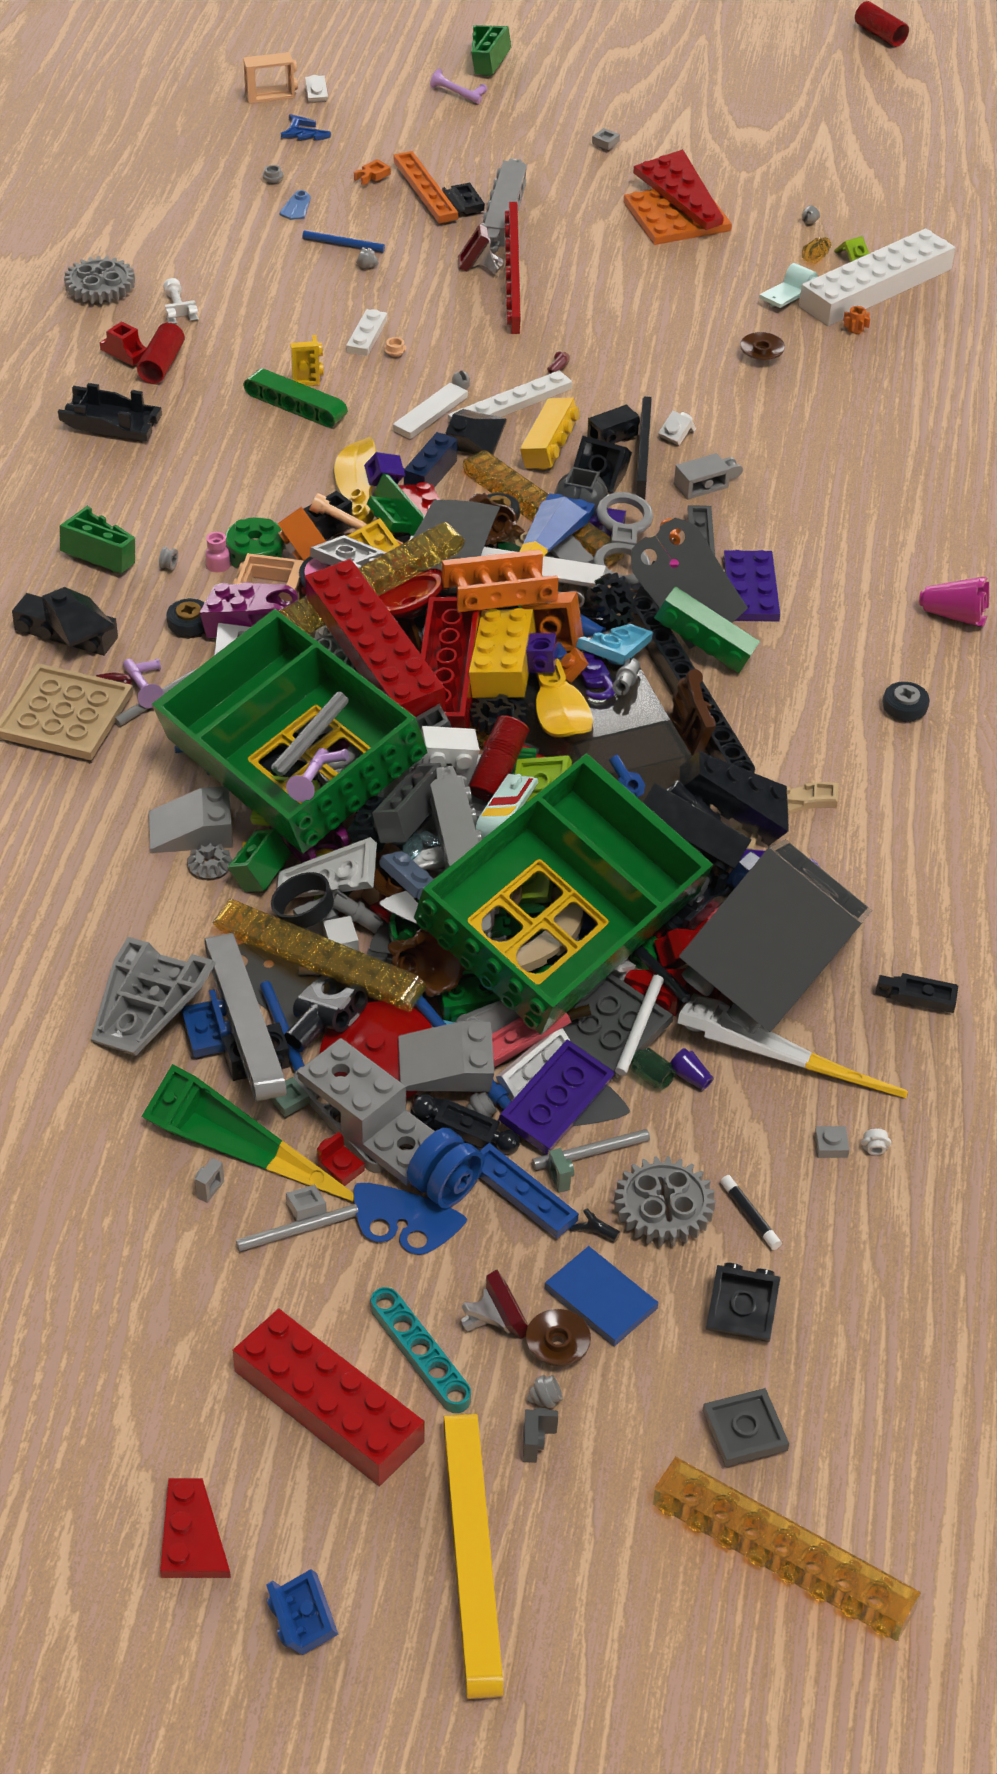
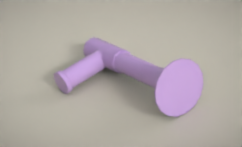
[430,69,487,104]
[123,659,164,708]
[286,748,349,802]

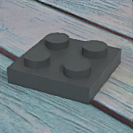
[702,1388,789,1467]

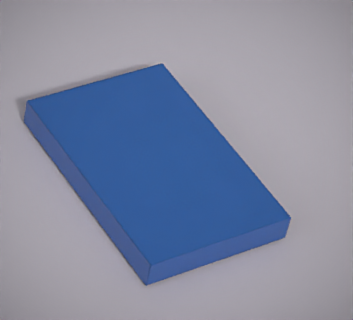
[545,1246,659,1347]

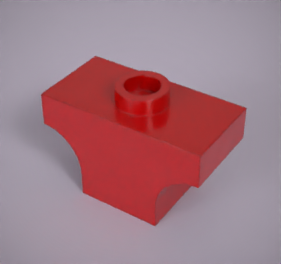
[99,321,146,366]
[654,928,699,968]

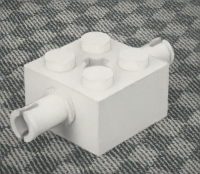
[411,726,482,787]

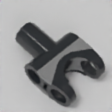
[284,976,368,1052]

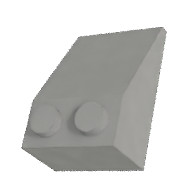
[149,786,233,853]
[398,1021,494,1092]

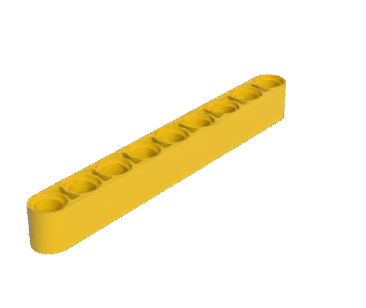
[443,1413,504,1699]

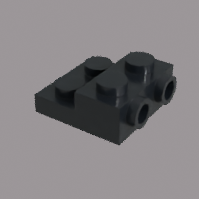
[706,1263,781,1342]

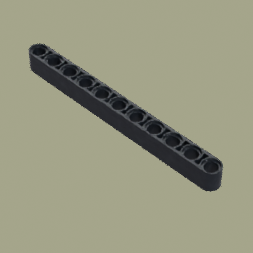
[631,596,755,773]

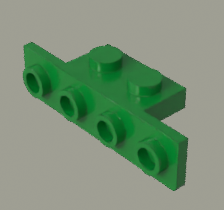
[367,474,425,536]

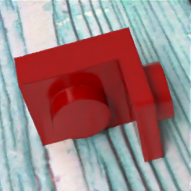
[317,1132,365,1186]

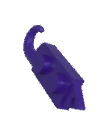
[578,650,615,700]

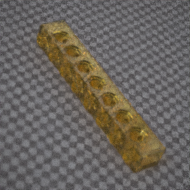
[653,1456,921,1642]

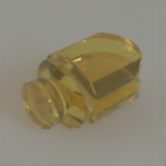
[802,237,832,264]

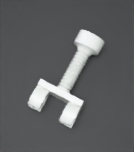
[163,278,199,323]

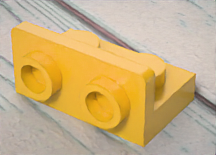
[290,335,324,386]

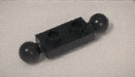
[412,1094,520,1154]

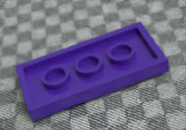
[723,550,780,622]
[498,1039,615,1155]

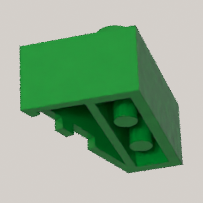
[471,25,512,76]

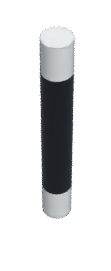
[720,1175,782,1250]

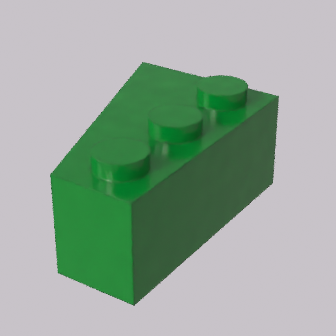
[60,505,135,573]

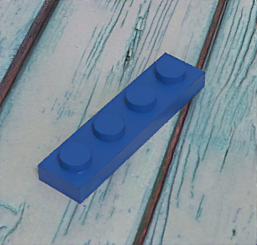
[480,1143,579,1239]

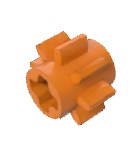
[843,306,871,334]

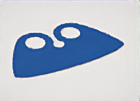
[354,1183,467,1255]

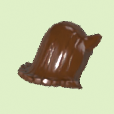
[469,493,525,545]
[388,929,465,997]

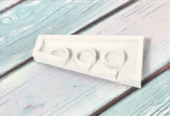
[277,837,377,898]

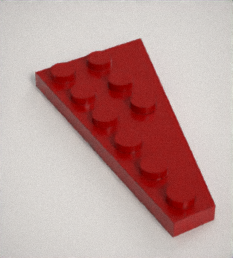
[633,149,724,230]

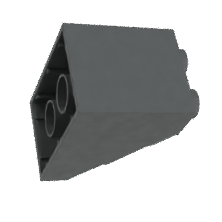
[679,839,873,1034]

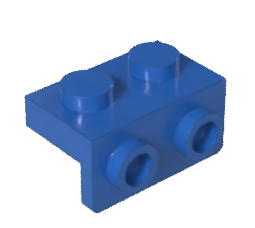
[181,989,232,1058]
[266,1569,339,1655]

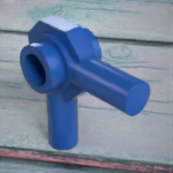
[609,754,645,798]

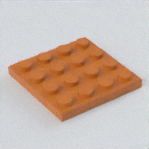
[623,189,732,245]

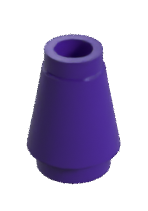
[669,1048,714,1091]

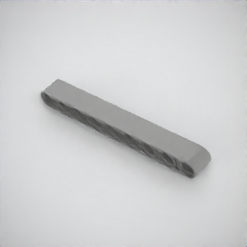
[204,933,287,1102]

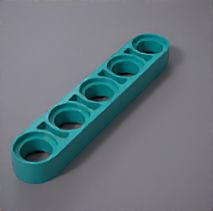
[371,1287,471,1413]

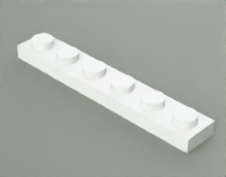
[448,370,572,422]

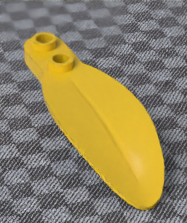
[334,437,377,524]
[535,658,593,737]

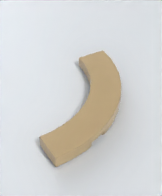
[732,782,839,850]
[516,887,583,972]

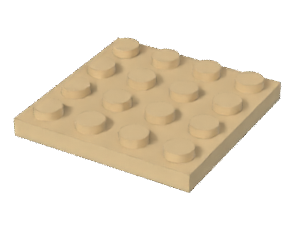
[0,663,133,760]

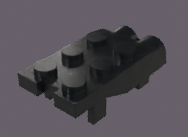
[58,383,162,441]
[665,871,734,931]

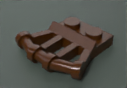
[668,669,716,758]

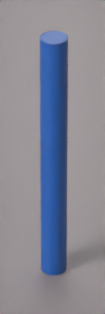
[302,230,385,253]
[260,981,305,1072]

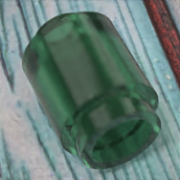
[631,1048,676,1089]

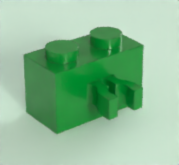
[227,829,292,892]

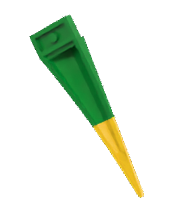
[141,1064,354,1202]

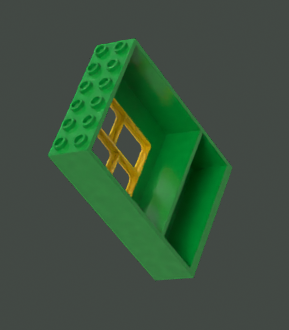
[152,609,428,854]
[414,753,713,1035]

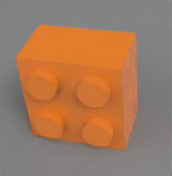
[521,591,584,651]

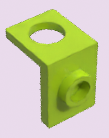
[834,236,869,262]

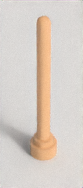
[309,493,405,544]

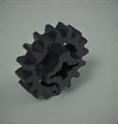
[590,573,638,628]
[470,694,527,735]

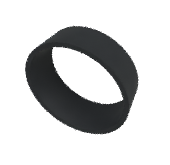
[271,872,334,929]

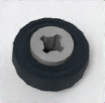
[882,682,930,721]

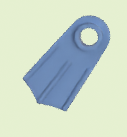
[279,190,311,220]

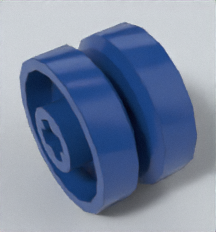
[407,1128,485,1208]

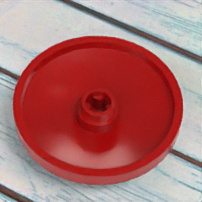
[319,1001,433,1099]

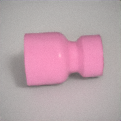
[205,532,230,573]

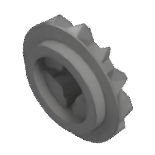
[187,842,232,878]

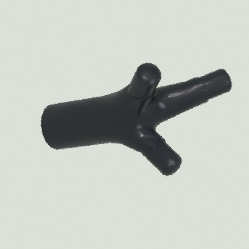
[569,1208,621,1242]

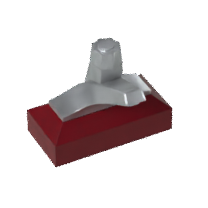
[458,224,503,274]
[461,1270,528,1339]

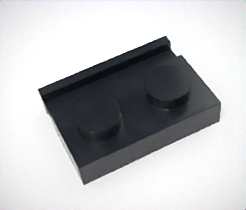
[442,182,485,216]

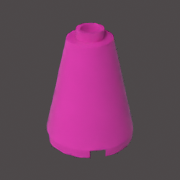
[919,577,990,627]

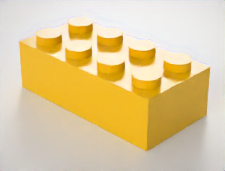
[469,608,536,698]

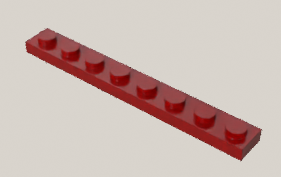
[505,202,521,334]

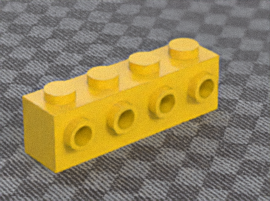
[520,397,579,470]

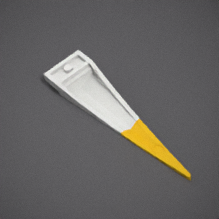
[677,993,908,1098]

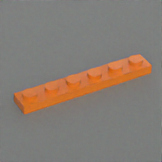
[393,151,458,223]

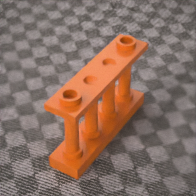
[442,549,558,612]

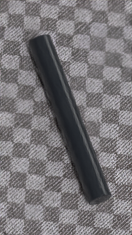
[633,945,691,1003]

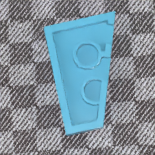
[576,624,653,665]

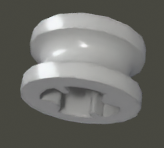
[159,547,178,571]

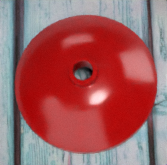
[376,573,443,619]

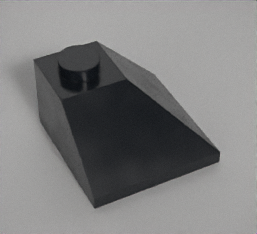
[445,409,507,459]
[573,435,632,493]
[42,587,115,647]

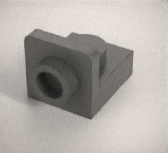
[523,1408,558,1463]

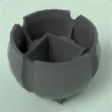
[554,467,608,523]

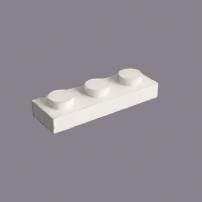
[346,309,387,356]
[496,1028,570,1101]

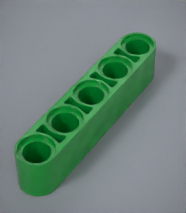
[243,368,348,428]

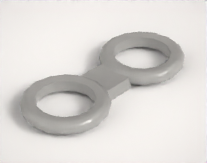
[593,492,654,586]

